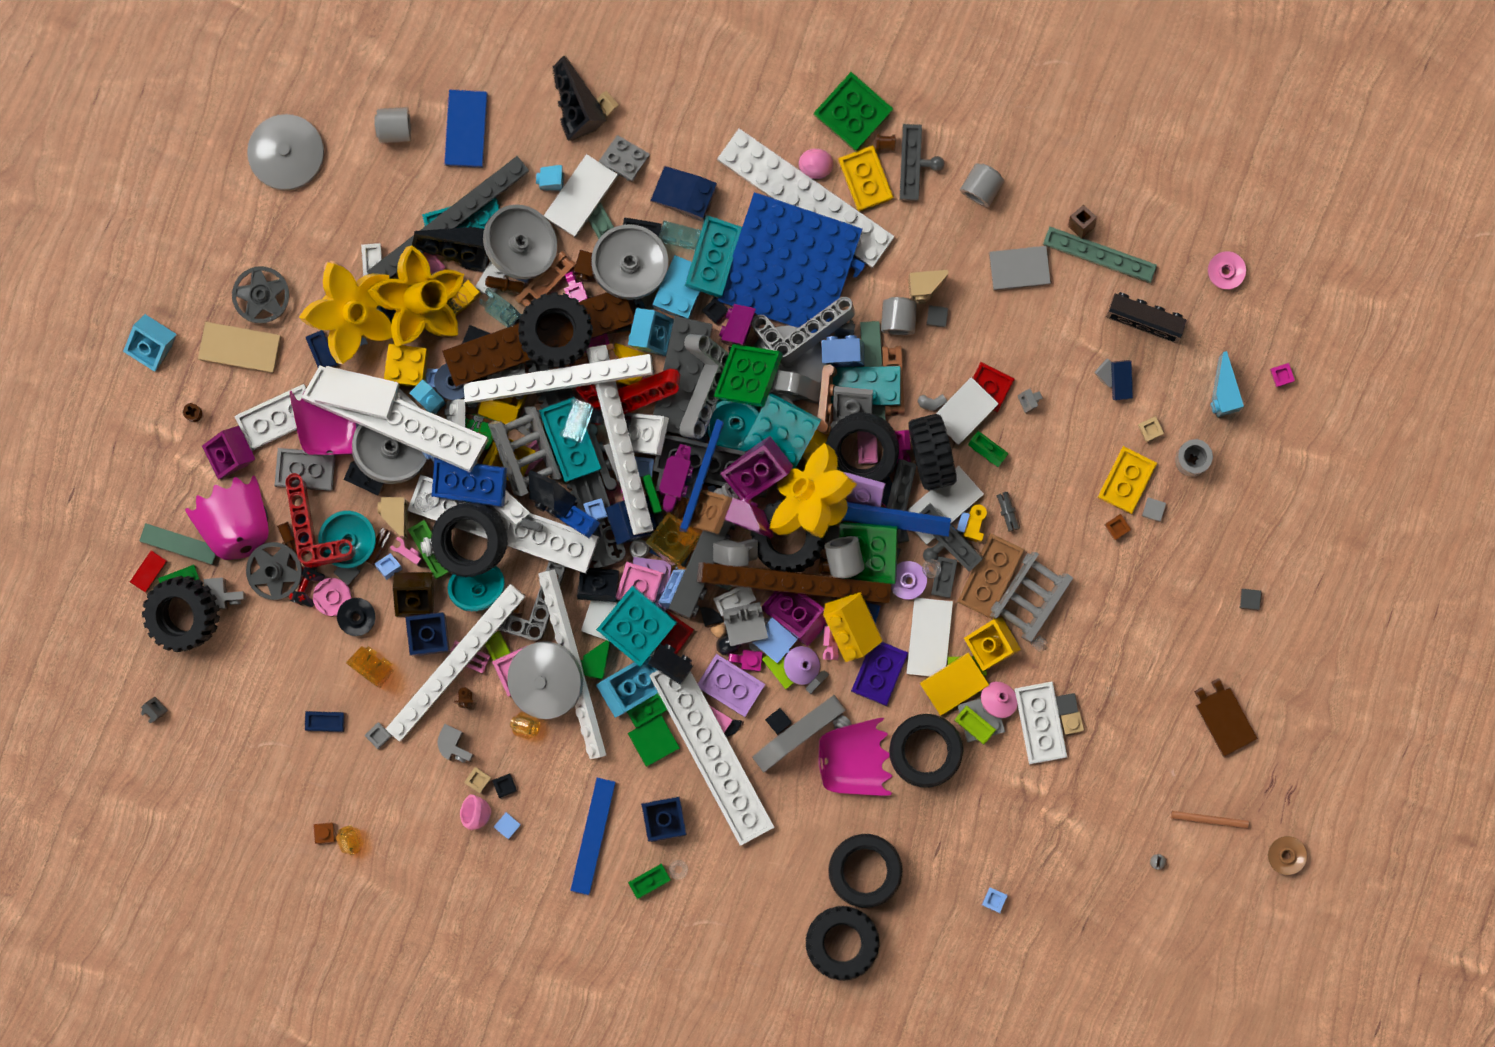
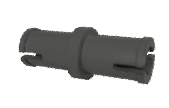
[996,492,1020,532]

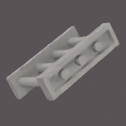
[488,407,561,496]
[990,552,1073,642]

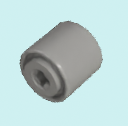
[375,107,411,143]
[960,163,1004,207]
[881,297,917,335]
[1175,439,1213,477]
[825,536,865,578]

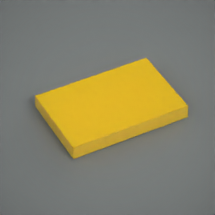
[838,145,893,212]
[1097,446,1157,515]
[920,652,989,716]

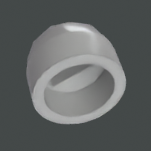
[1150,854,1166,870]

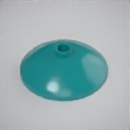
[707,400,759,452]
[318,511,376,568]
[448,566,505,611]

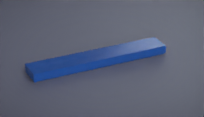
[680,419,724,533]
[842,502,951,537]
[570,778,616,895]

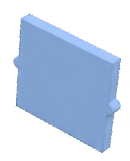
[753,618,798,663]

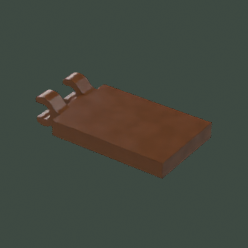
[1194,678,1258,757]

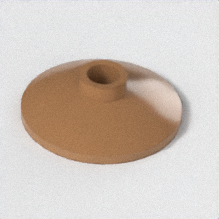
[1268,836,1307,875]

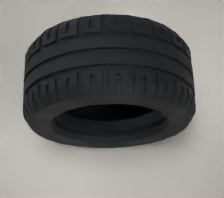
[826,412,899,482]
[431,502,508,577]
[889,714,963,788]
[828,834,903,908]

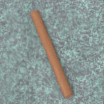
[1171,811,1249,828]

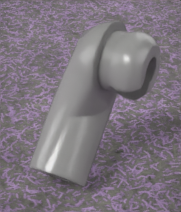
[918,394,947,411]

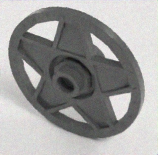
[232,266,289,323]
[246,542,302,600]

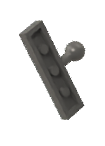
[899,124,945,201]
[919,503,984,572]

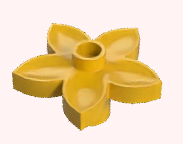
[367,246,464,346]
[299,262,392,364]
[769,443,857,538]

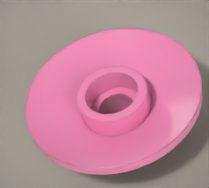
[1208,251,1246,289]
[981,682,1017,718]

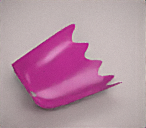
[290,391,356,455]
[185,475,269,560]
[819,718,892,796]

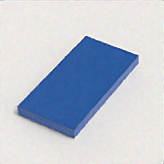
[444,90,487,167]
[432,458,507,507]

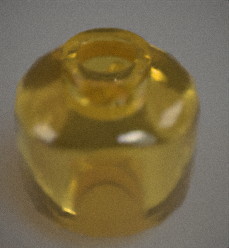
[510,712,540,739]
[336,825,364,855]

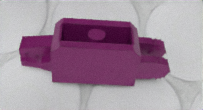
[659,444,694,512]

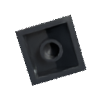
[529,470,577,518]
[648,644,693,685]

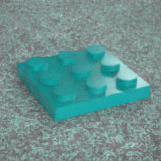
[744,393,821,469]
[596,585,677,667]

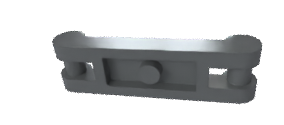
[586,424,617,491]

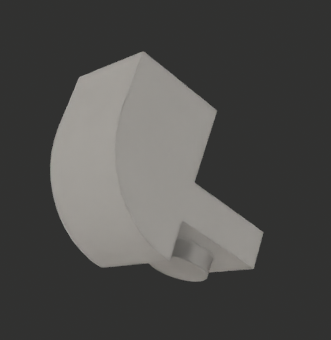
[713,539,758,566]
[203,578,246,610]
[438,724,474,763]

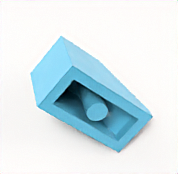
[536,165,564,191]
[410,379,446,414]

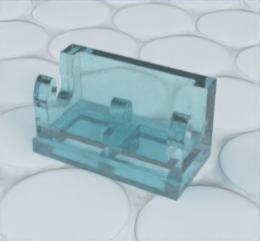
[659,220,701,251]
[479,288,521,327]
[559,399,594,443]

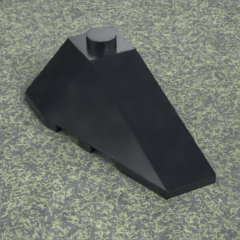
[552,56,606,141]
[412,227,488,272]

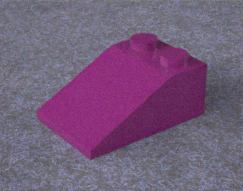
[720,436,793,500]
[761,591,827,647]

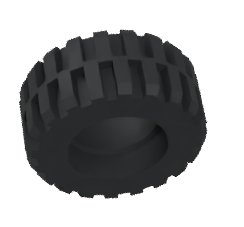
[518,292,592,369]
[908,414,957,491]
[750,499,826,573]
[142,576,220,652]
[806,906,880,981]

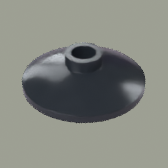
[337,598,376,636]

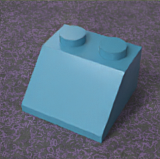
[628,308,674,356]
[123,314,177,372]

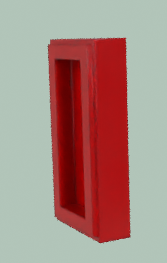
[130,550,168,593]

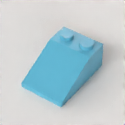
[652,255,701,319]
[1210,351,1244,417]
[596,656,658,718]

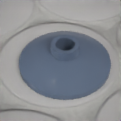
[434,364,465,400]

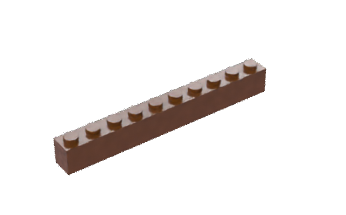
[697,563,891,603]

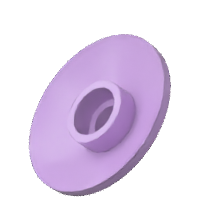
[889,561,927,600]
[784,646,820,685]

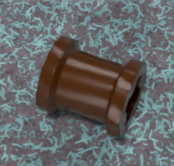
[876,134,896,152]
[183,403,202,422]
[819,557,831,574]

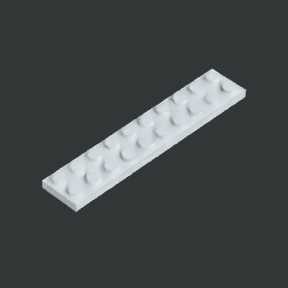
[717,129,894,268]
[302,366,488,473]
[407,475,599,574]
[649,670,774,846]

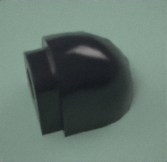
[716,634,742,655]

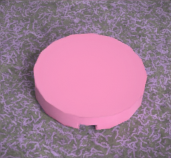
[313,578,351,616]

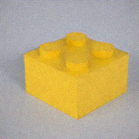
[384,344,428,388]

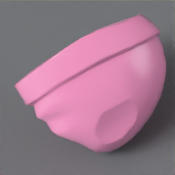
[799,149,833,179]
[460,795,491,830]

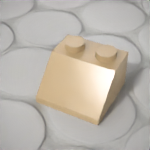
[908,270,948,304]
[377,497,408,539]

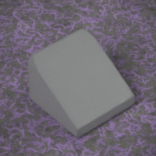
[1094,359,1112,388]

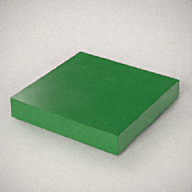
[643,474,662,516]
[628,715,680,767]

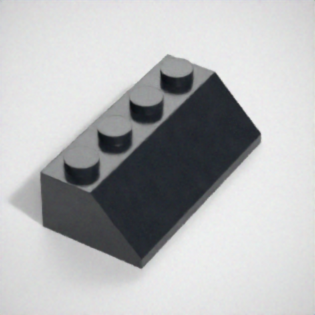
[1106,292,1187,344]

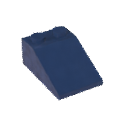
[650,166,717,222]

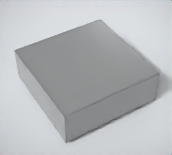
[1142,498,1166,522]
[364,722,392,749]

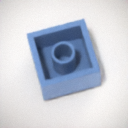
[821,335,865,367]

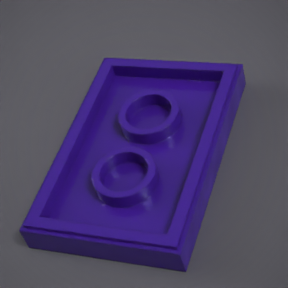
[851,642,908,706]

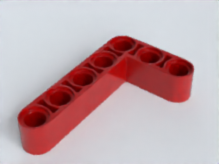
[576,369,681,414]
[285,473,356,568]

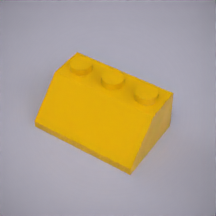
[823,592,883,662]

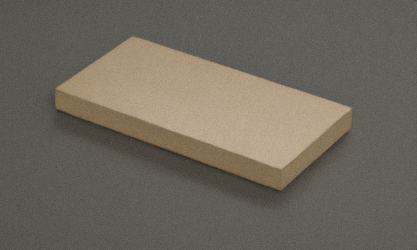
[198,322,281,373]

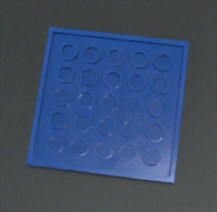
[718,192,863,333]

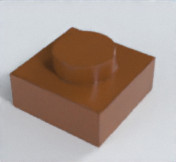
[1104,514,1131,541]
[313,822,335,844]

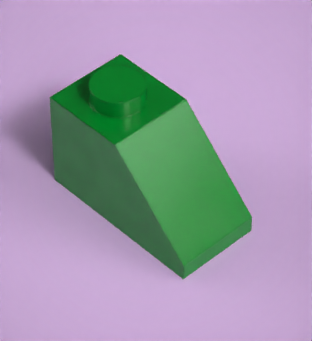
[580,640,610,680]

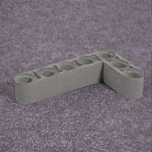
[752,297,855,365]
[680,334,729,439]
[770,370,821,403]
[498,561,566,642]
[752,695,846,773]

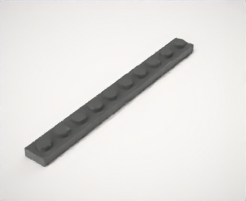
[367,156,529,279]

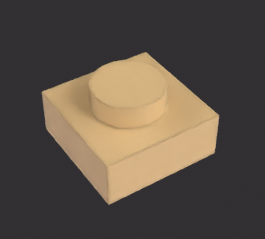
[597,91,619,118]
[1138,416,1164,442]
[1060,712,1084,735]
[464,767,491,794]

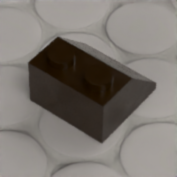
[393,572,434,617]

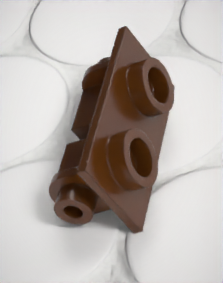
[454,687,476,708]

